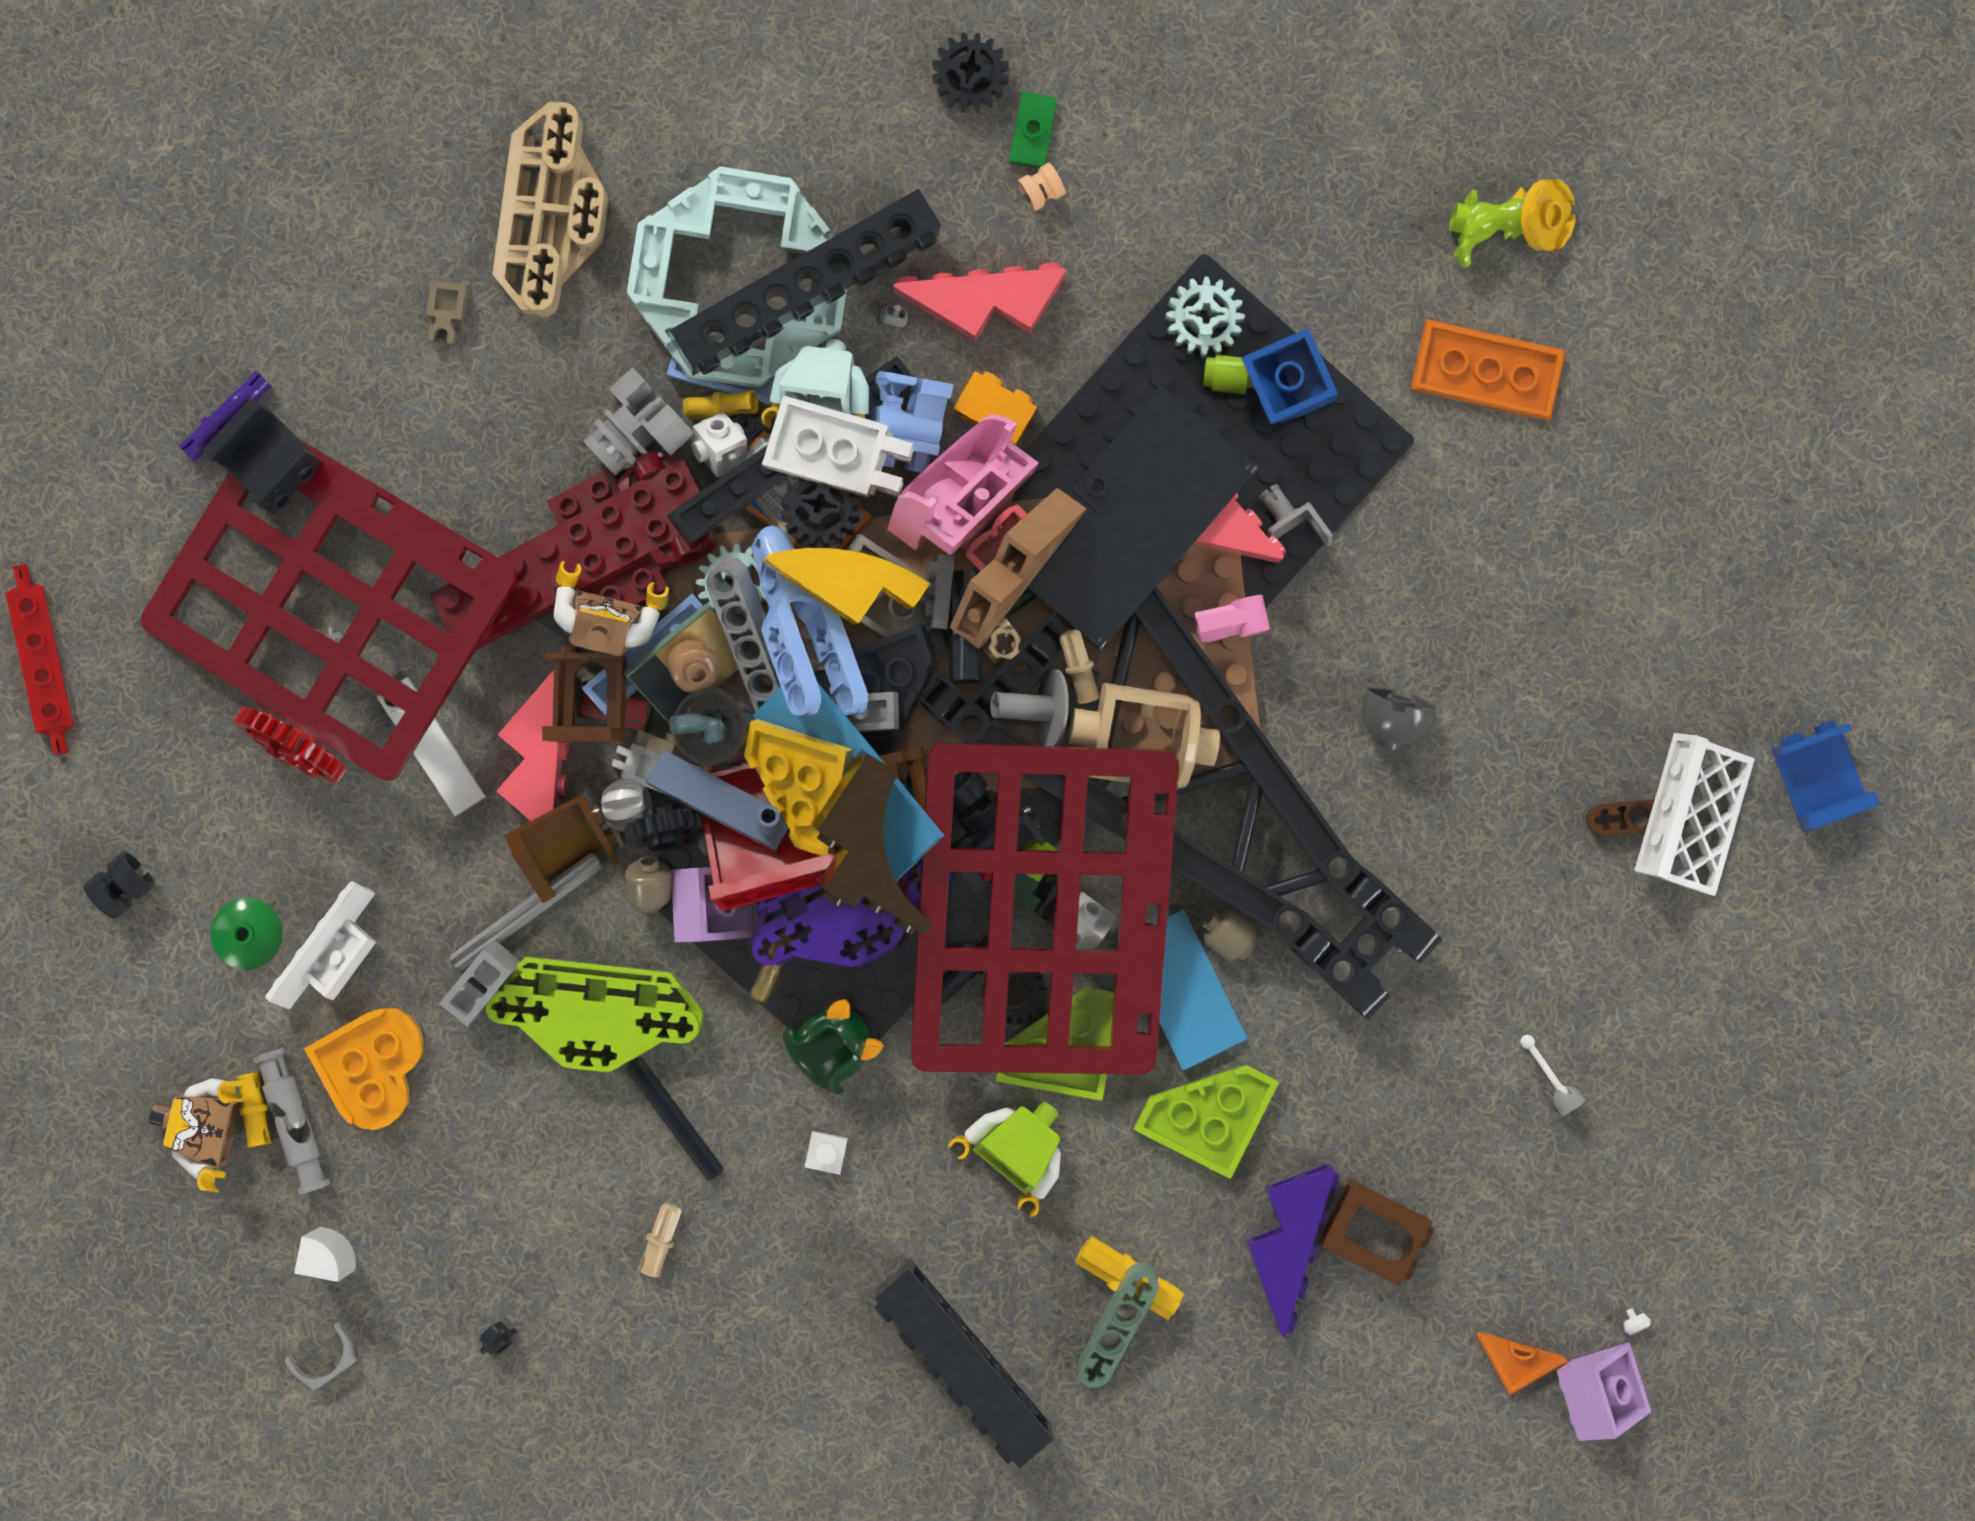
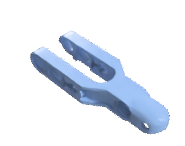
[752,525,868,716]

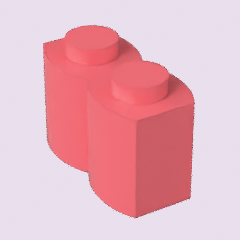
[966,505,1027,572]

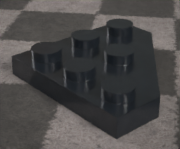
[827,625,936,756]

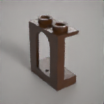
[542,646,627,743]
[1318,1178,1433,1286]

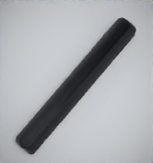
[625,1057,723,1181]

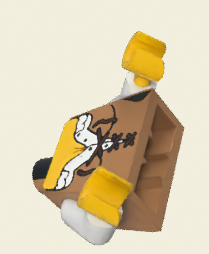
[554,561,669,656]
[149,1078,244,1193]

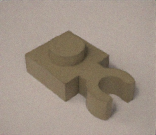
[426,280,469,347]
[634,729,699,765]

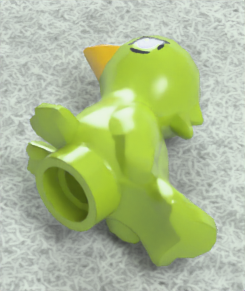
[1449,187,1526,268]

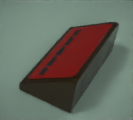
[577,681,654,733]

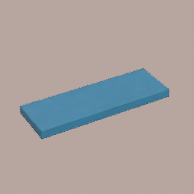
[752,682,944,882]

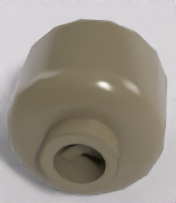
[625,856,673,913]
[1203,907,1258,961]

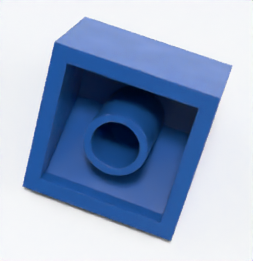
[1241,328,1338,425]

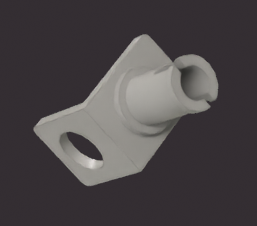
[1259,484,1333,546]

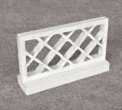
[1634,733,1755,896]

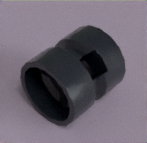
[953,772,997,836]
[83,851,156,919]

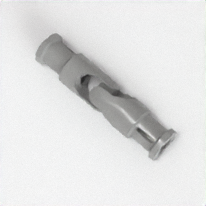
[252,1047,330,1195]

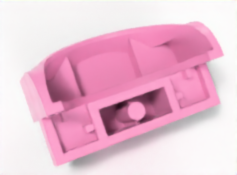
[887,414,1039,556]

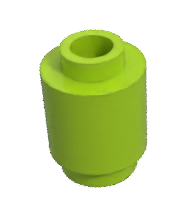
[1203,355,1254,395]

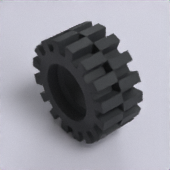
[982,972,1047,1025]

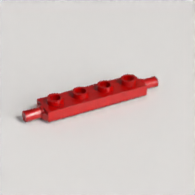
[5,564,74,756]

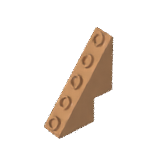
[950,488,1086,649]

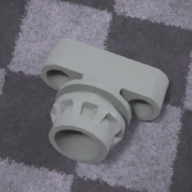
[583,368,694,476]

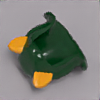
[782,999,884,1095]

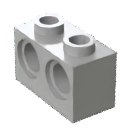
[439,940,521,1027]

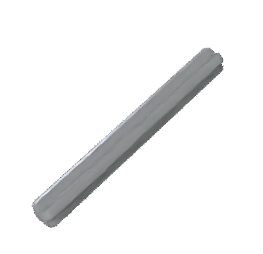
[450,853,603,970]

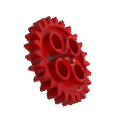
[233,706,347,784]

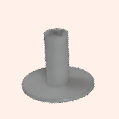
[991,669,1069,746]

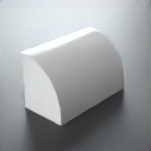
[294,1227,356,1282]

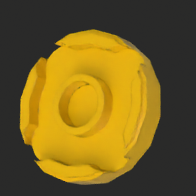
[1521,179,1576,251]

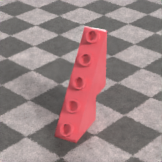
[893,263,1066,342]
[1193,493,1286,563]
[497,670,570,821]

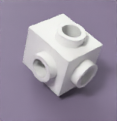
[691,412,748,478]
[1052,892,1117,950]

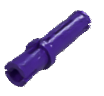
[178,370,273,462]

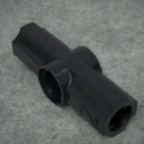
[942,569,983,684]

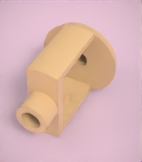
[1068,683,1220,789]

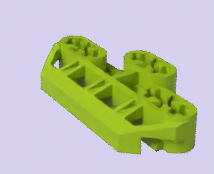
[486,956,704,1072]

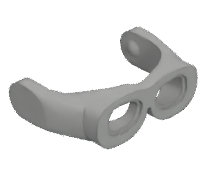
[285,1321,358,1392]

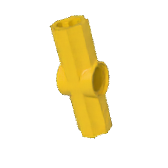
[1075,1235,1184,1320]

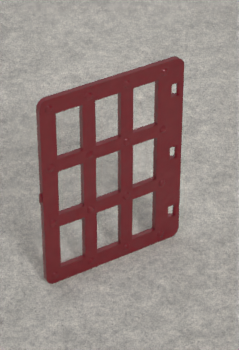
[141,439,518,781]
[911,743,1179,1074]

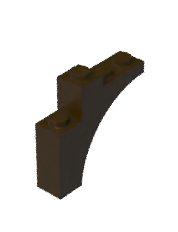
[812,749,933,935]

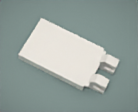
[762,395,914,497]

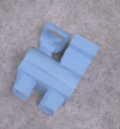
[871,371,954,473]

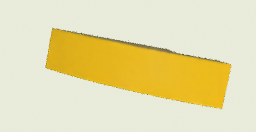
[762,548,930,625]

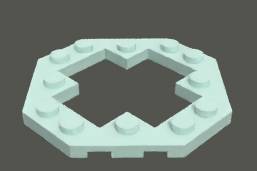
[627,166,848,388]

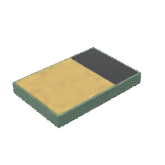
[624,602,739,727]

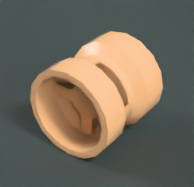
[1017,163,1066,212]

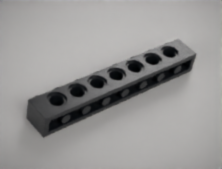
[669,189,941,376]

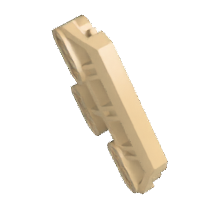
[492,102,609,317]

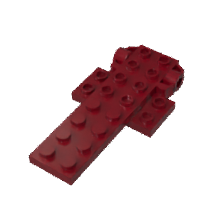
[430,452,720,651]

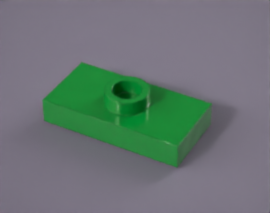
[1009,91,1057,169]

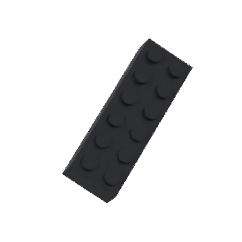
[875,1258,1053,1469]

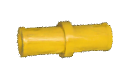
[683,390,758,421]
[236,1072,272,1148]

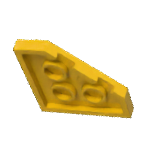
[744,719,854,856]

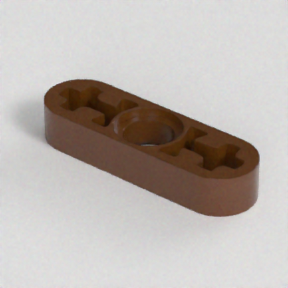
[1586,799,1690,836]

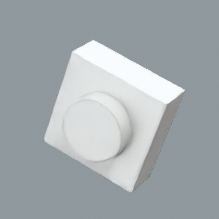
[805,1131,848,1175]

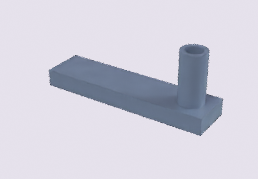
[646,750,789,852]

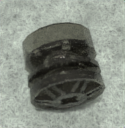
[672,688,756,766]

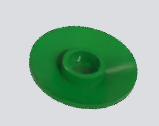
[211,898,283,970]

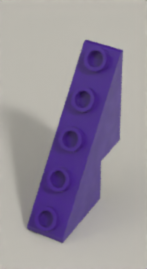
[1246,1164,1339,1337]

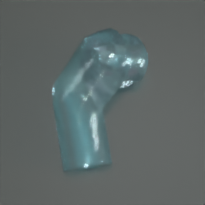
[669,713,725,744]

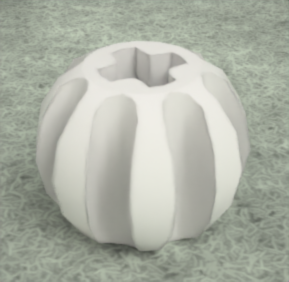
[601,779,652,832]

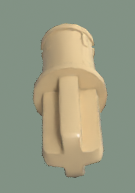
[1060,630,1100,704]
[638,1203,681,1277]

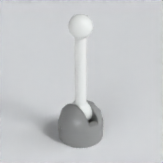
[1520,1035,1586,1116]

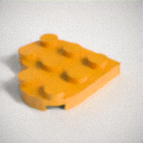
[304,1008,424,1130]

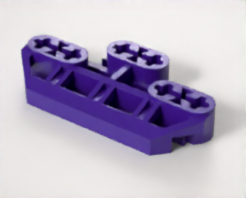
[750,858,954,968]

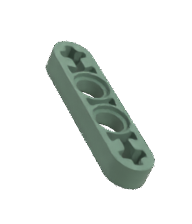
[1078,1263,1159,1388]

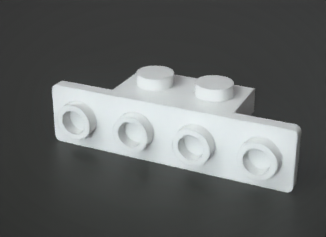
[265,881,376,1009]

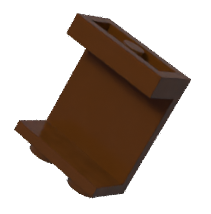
[505,794,620,903]

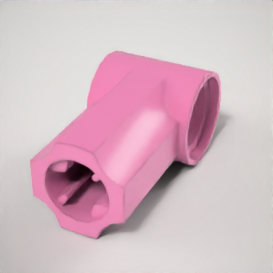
[1194,595,1271,644]

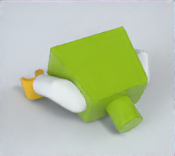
[948,1101,1061,1217]

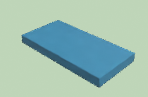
[1153,909,1248,1071]

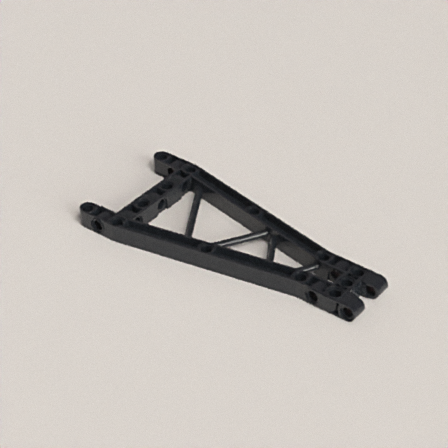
[919,587,1443,1020]

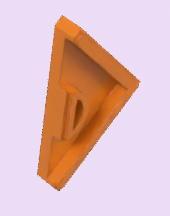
[1475,1332,1568,1395]

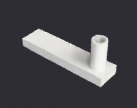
[377,677,487,817]

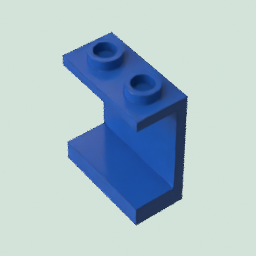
[1772,720,1880,830]

